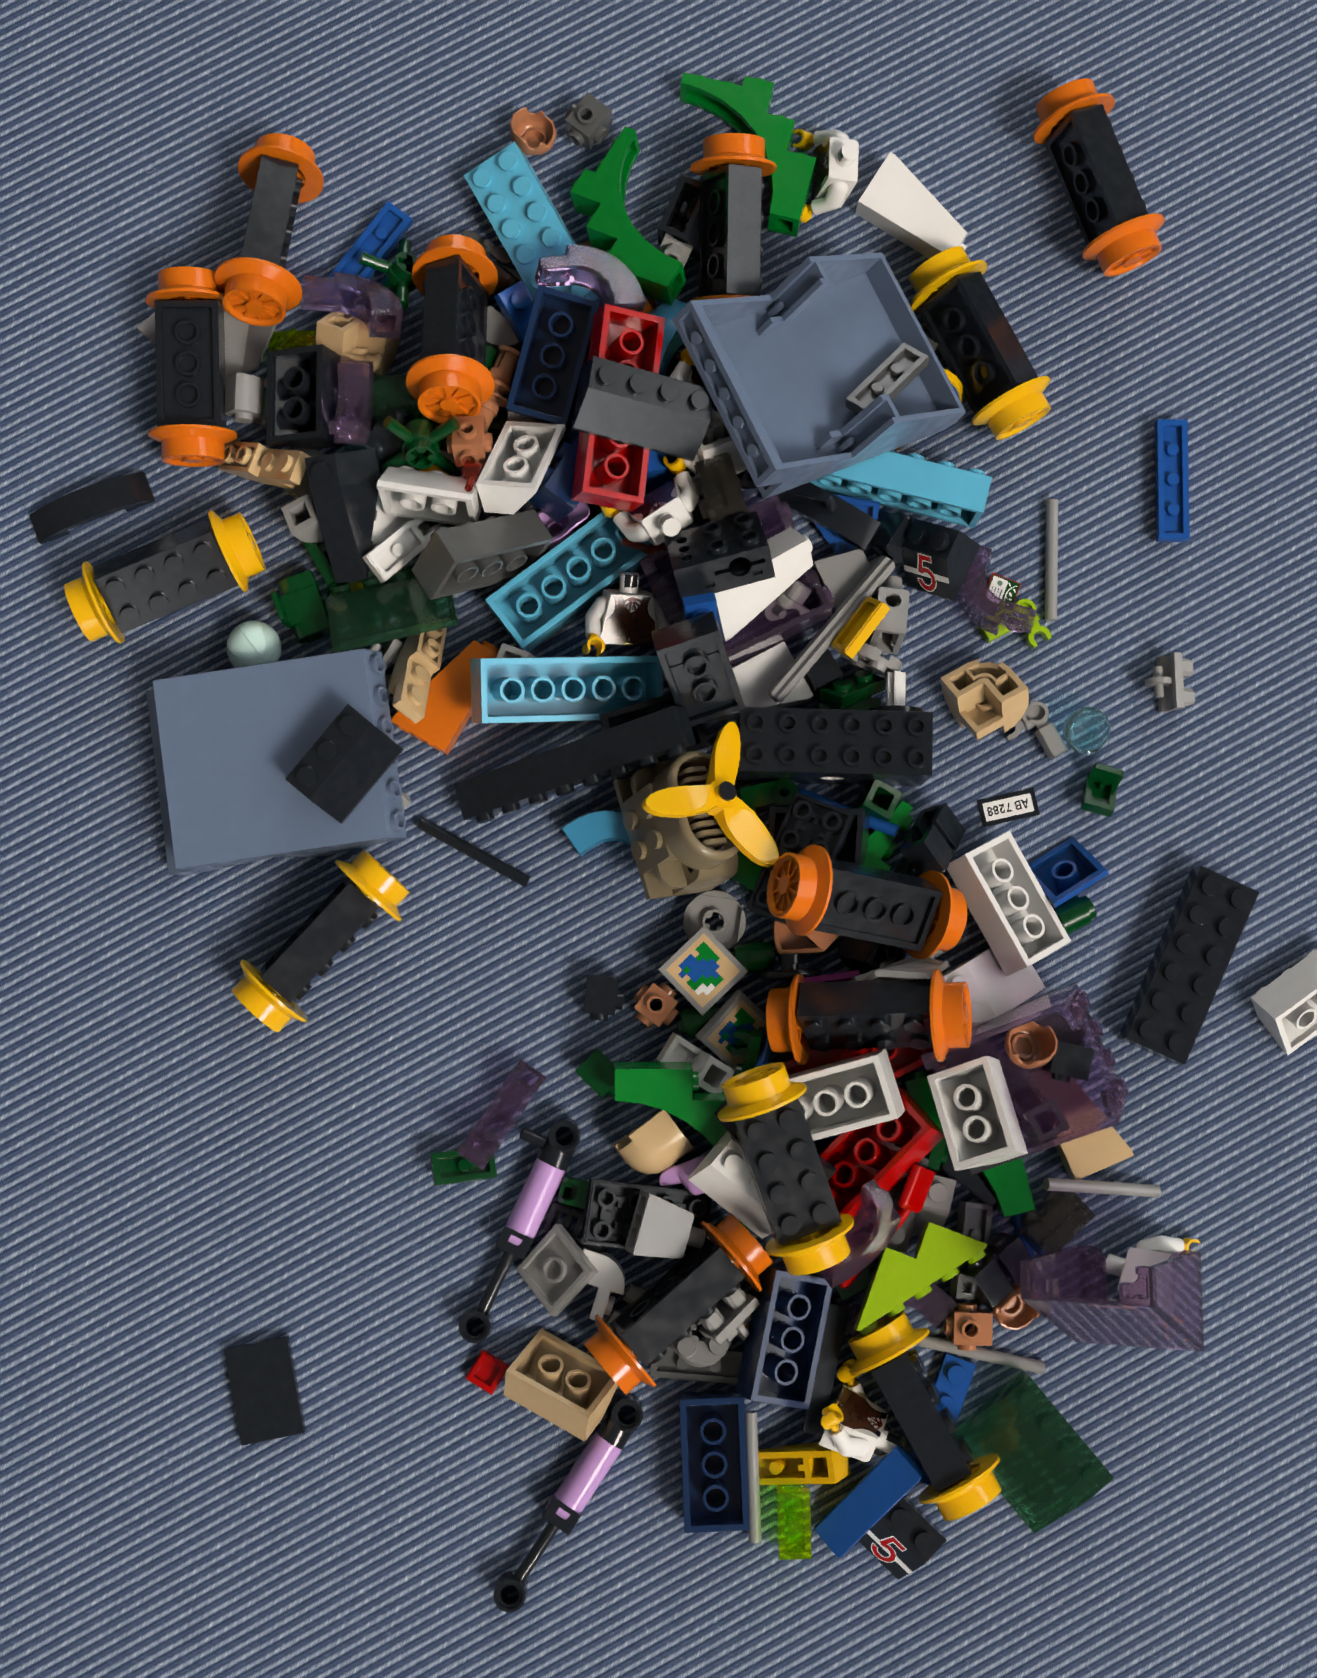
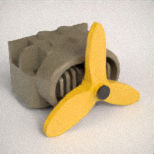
[613,721,779,900]

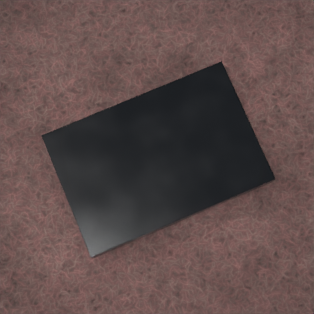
[224,1335,306,1446]

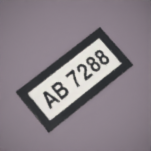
[976,788,1040,827]

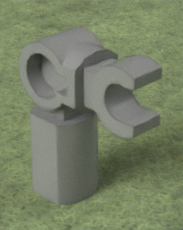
[1006,701,1068,760]

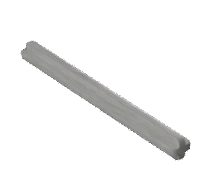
[768,556,895,703]

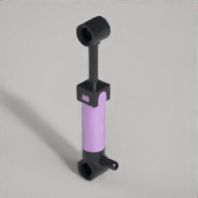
[459,1119,581,1343]
[494,1394,643,1612]

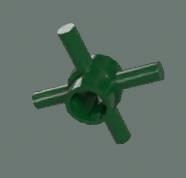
[358,238,417,311]
[382,416,460,476]

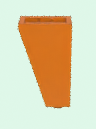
[391,640,500,756]

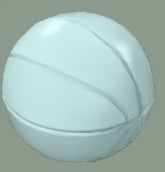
[226,620,281,668]

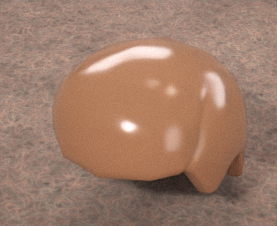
[510,107,557,155]
[1004,1019,1058,1069]
[992,1283,1043,1330]

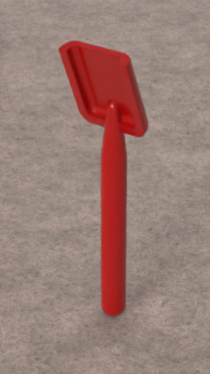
[838,1163,936,1288]

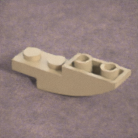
[218,441,311,489]
[388,611,447,723]

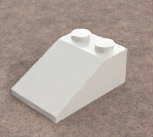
[943,947,1046,1034]

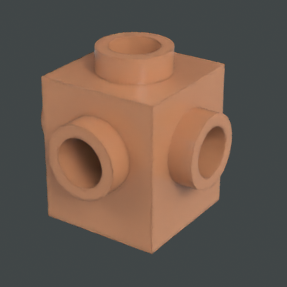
[447,416,493,467]
[633,982,679,1028]
[943,1302,993,1351]

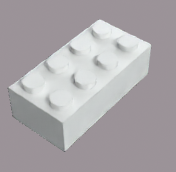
[947,831,1071,976]
[788,1048,905,1141]

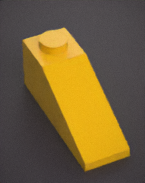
[758,1442,851,1485]

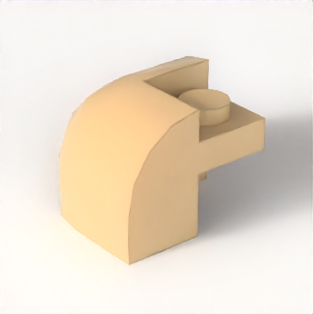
[316,308,402,376]
[940,659,1029,740]
[613,1110,694,1174]

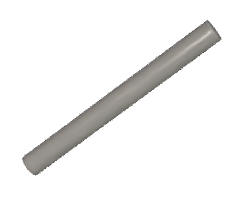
[1045,499,1058,622]
[1043,1178,1161,1197]
[918,1335,1045,1374]
[745,1410,762,1544]

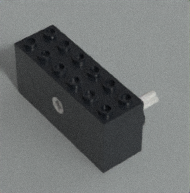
[735,671,933,787]

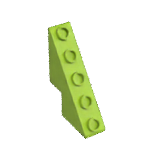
[854,1222,987,1336]

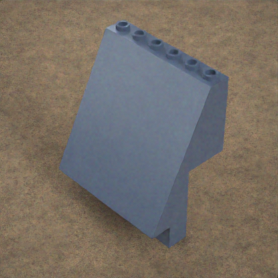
[672,253,966,500]
[146,649,407,875]

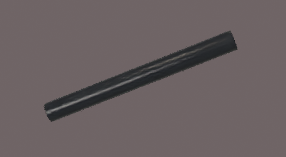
[417,817,531,888]

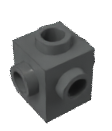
[565,92,612,151]

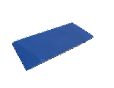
[814,1445,922,1558]

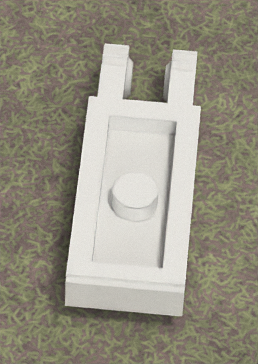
[362,519,441,583]

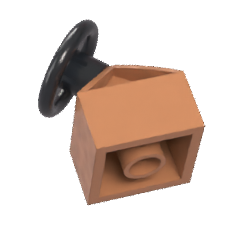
[760,920,839,981]

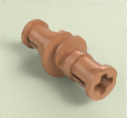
[467,345,520,433]

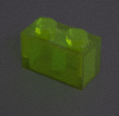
[775,1484,812,1560]

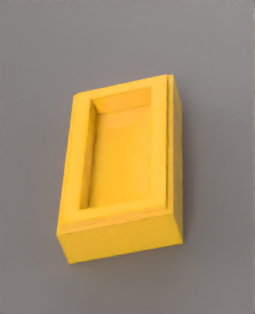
[830,596,890,659]

